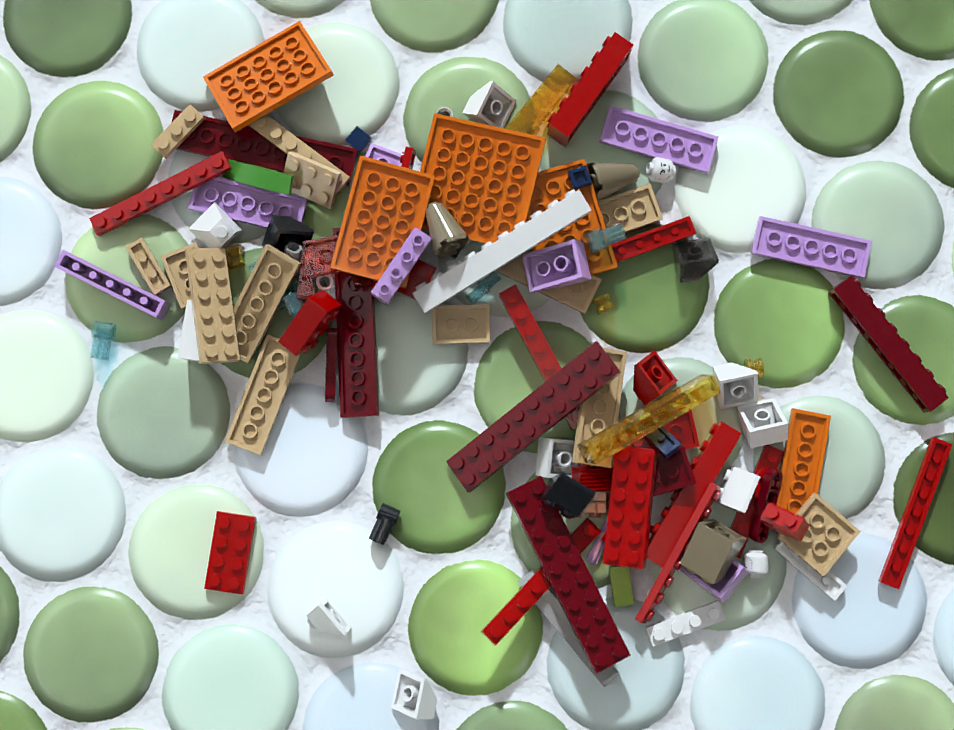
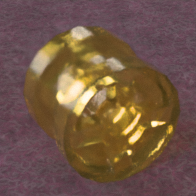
[592,293,615,315]
[744,358,764,377]

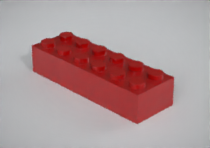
[547,32,634,147]
[603,445,658,569]

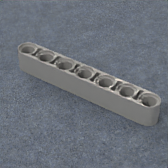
[518,570,620,687]

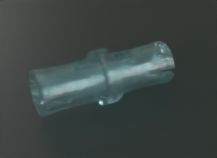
[466,272,501,305]

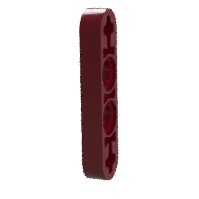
[325,328,337,402]
[749,468,783,544]

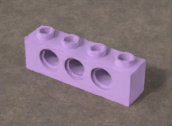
[371,227,431,305]

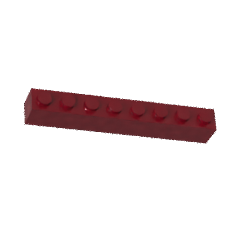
[828,276,949,413]

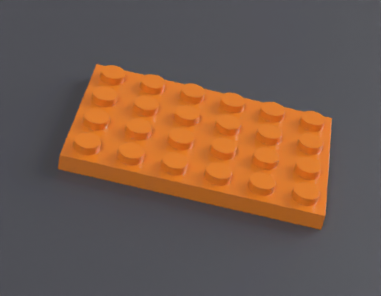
[203,21,334,133]
[330,155,435,288]
[526,158,618,276]

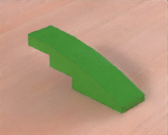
[223,159,294,195]

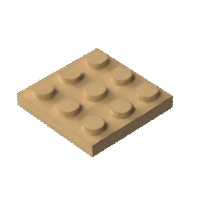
[776,493,861,577]

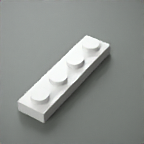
[773,541,847,601]
[645,600,726,647]

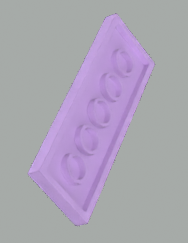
[599,105,719,174]
[188,177,308,228]
[750,216,872,279]

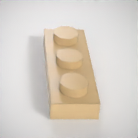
[151,104,205,159]
[125,237,172,296]

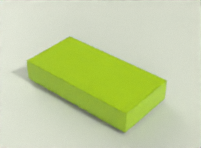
[609,566,634,607]

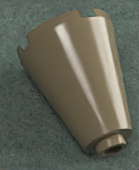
[587,162,640,200]
[425,202,470,258]

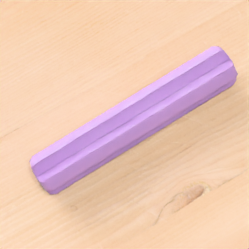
[586,516,608,565]

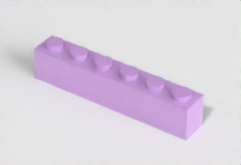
[54,250,171,321]

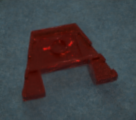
[297,235,372,300]

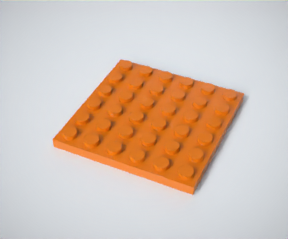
[420,113,546,244]

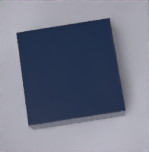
[345,126,372,153]
[568,165,592,190]

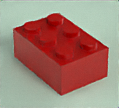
[278,290,342,356]

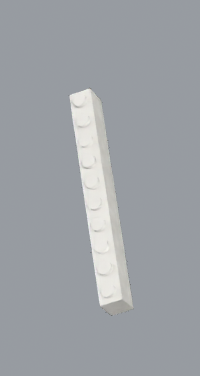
[413,189,592,313]

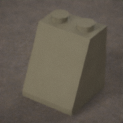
[680,519,747,584]

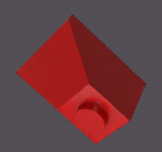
[633,350,678,405]

